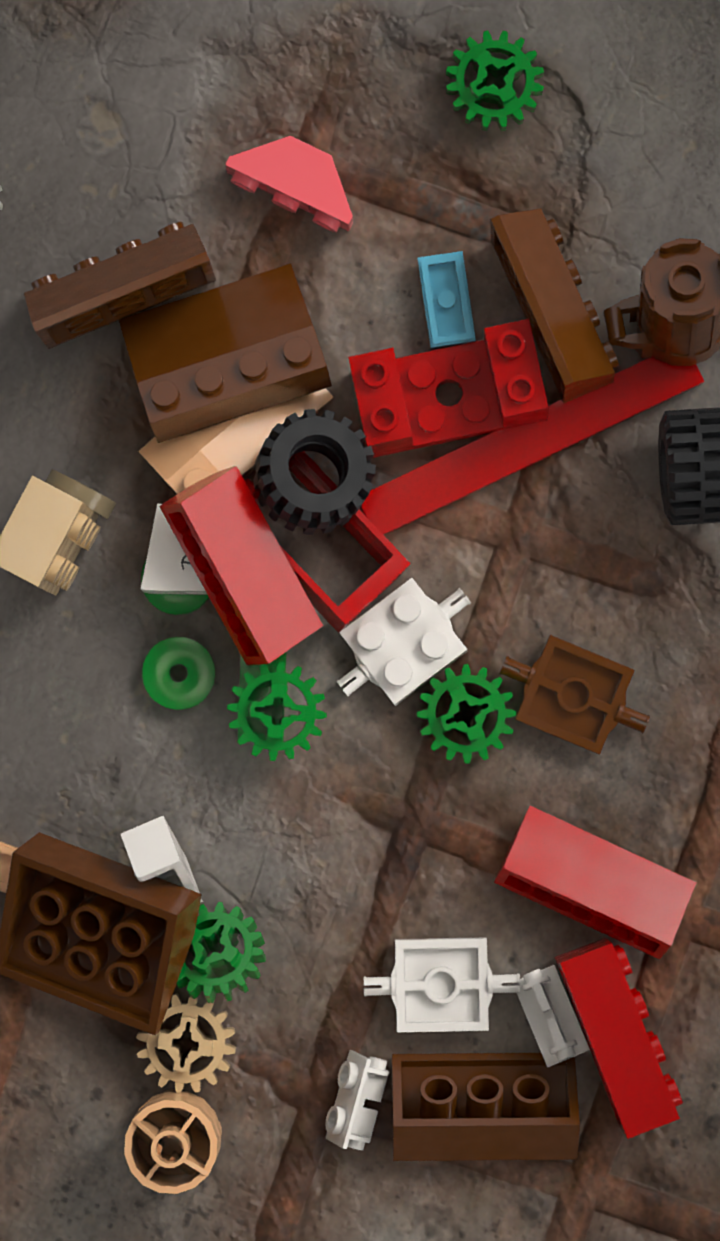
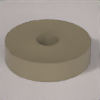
[45,469,117,519]

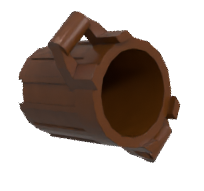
[603,238,720,366]

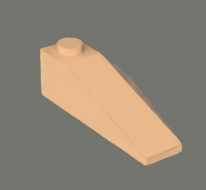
[138,388,334,494]

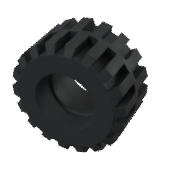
[658,407,720,525]
[253,409,376,535]

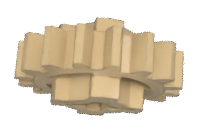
[136,993,236,1093]

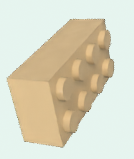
[0,476,101,596]

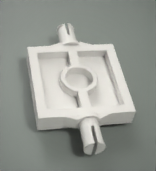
[336,578,471,706]
[364,937,520,1032]

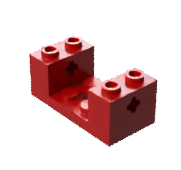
[348,319,549,458]

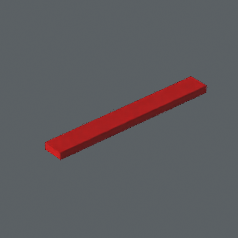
[361,356,705,535]

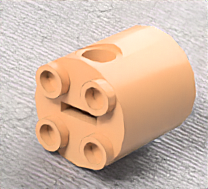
[124,1089,222,1194]

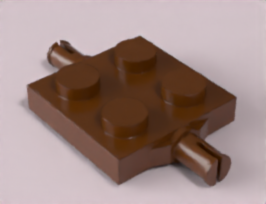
[499,635,650,755]

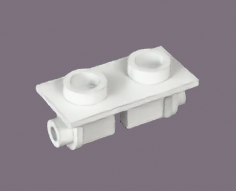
[513,965,590,1068]
[326,1050,389,1150]

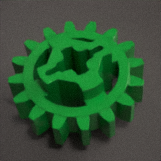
[446,30,544,131]
[226,661,327,761]
[417,664,516,764]
[176,902,266,1003]

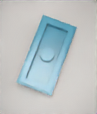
[417,251,476,349]

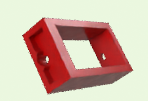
[245,451,411,633]

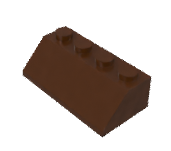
[490,208,619,404]
[392,1053,580,1161]

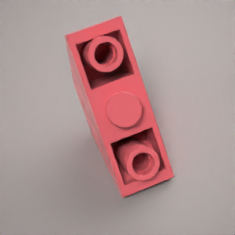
[225,136,353,233]

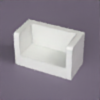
[121,816,203,903]

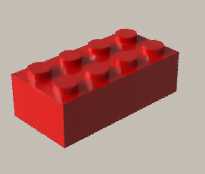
[554,938,683,1139]

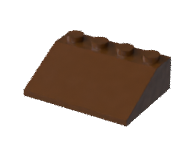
[24,222,216,349]
[119,263,332,443]
[0,832,202,1036]

